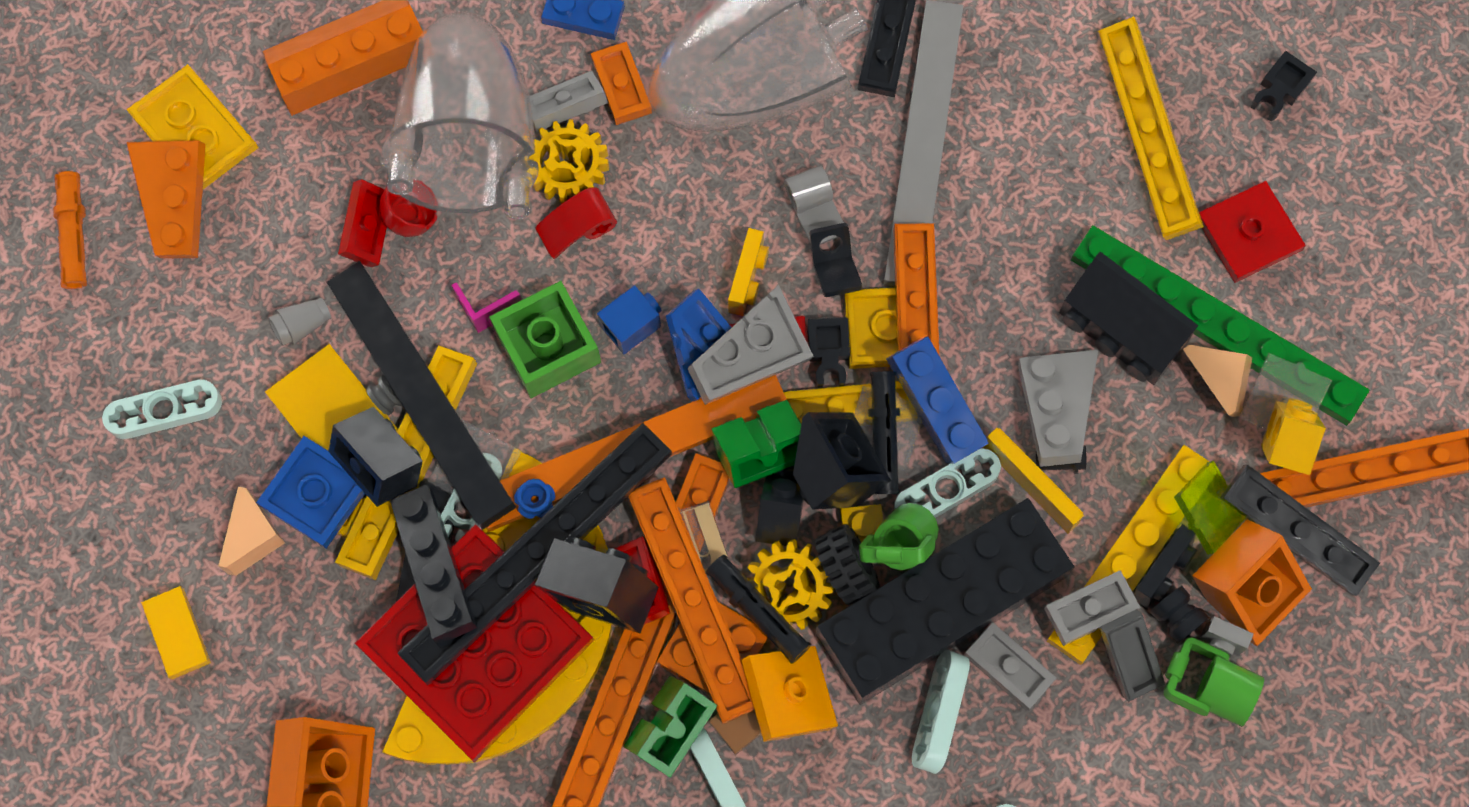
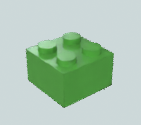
[489,281,601,399]

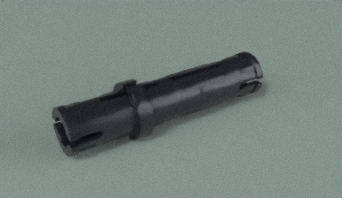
[868,371,900,494]
[706,554,811,664]

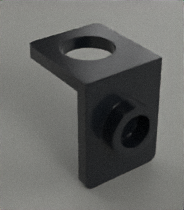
[809,223,862,297]

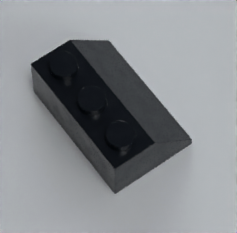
[1059,252,1199,385]

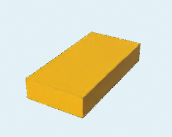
[141,586,211,680]

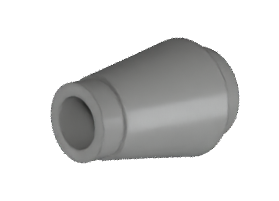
[268,298,331,346]

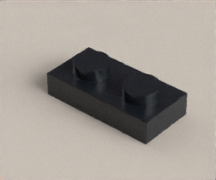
[1134,524,1197,609]

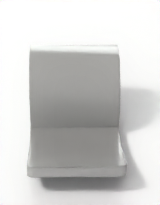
[784,165,844,245]

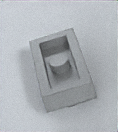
[522,71,608,132]
[1044,570,1141,646]
[964,622,1057,711]

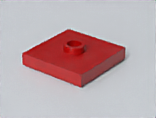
[1199,181,1306,283]

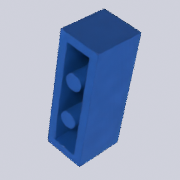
[886,336,989,464]

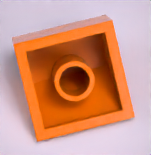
[1192,519,1312,646]

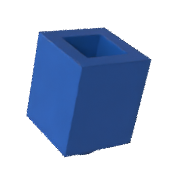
[597,285,662,355]

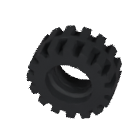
[815,524,880,605]

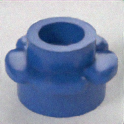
[514,479,555,519]

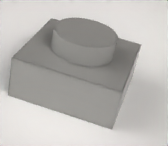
[1200,616,1253,657]

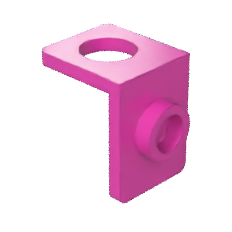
[451,282,522,333]

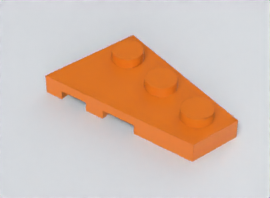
[126,140,205,259]

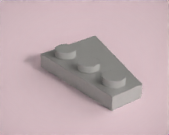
[688,285,814,405]
[1018,350,1098,467]

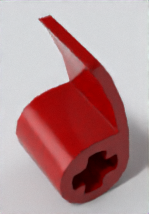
[536,187,617,259]

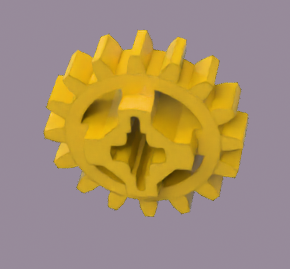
[524,119,610,204]
[747,539,836,630]

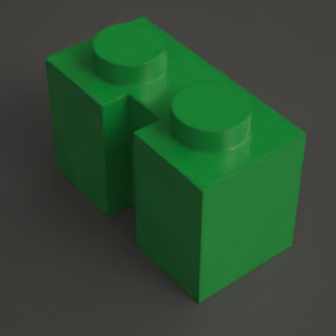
[712,400,801,488]
[623,675,718,778]

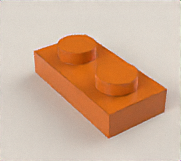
[590,41,652,125]

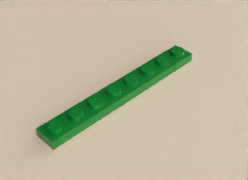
[1071,225,1370,426]

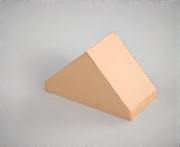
[1183,345,1252,418]
[218,487,285,576]

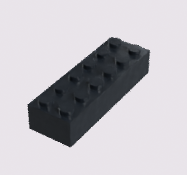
[816,498,1075,705]

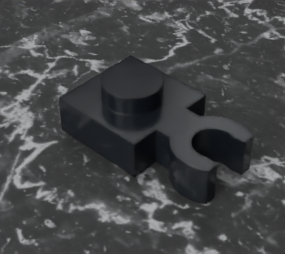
[1251,50,1317,121]
[807,317,850,388]

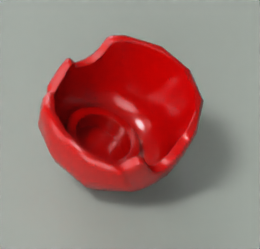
[379,178,438,237]

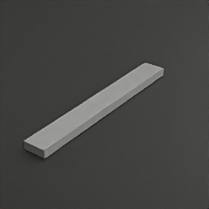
[883,0,964,286]

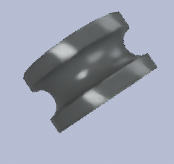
[366,375,402,415]

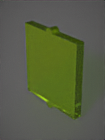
[1174,461,1246,555]

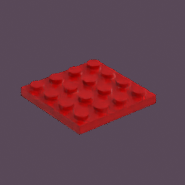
[355,524,594,763]

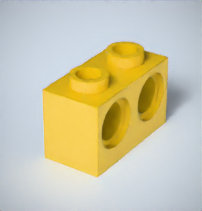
[1261,398,1326,475]

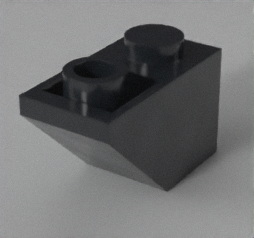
[755,466,804,546]

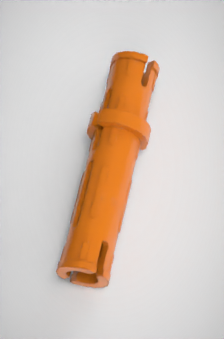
[53,171,87,289]

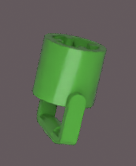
[859,503,939,570]
[1164,638,1264,727]

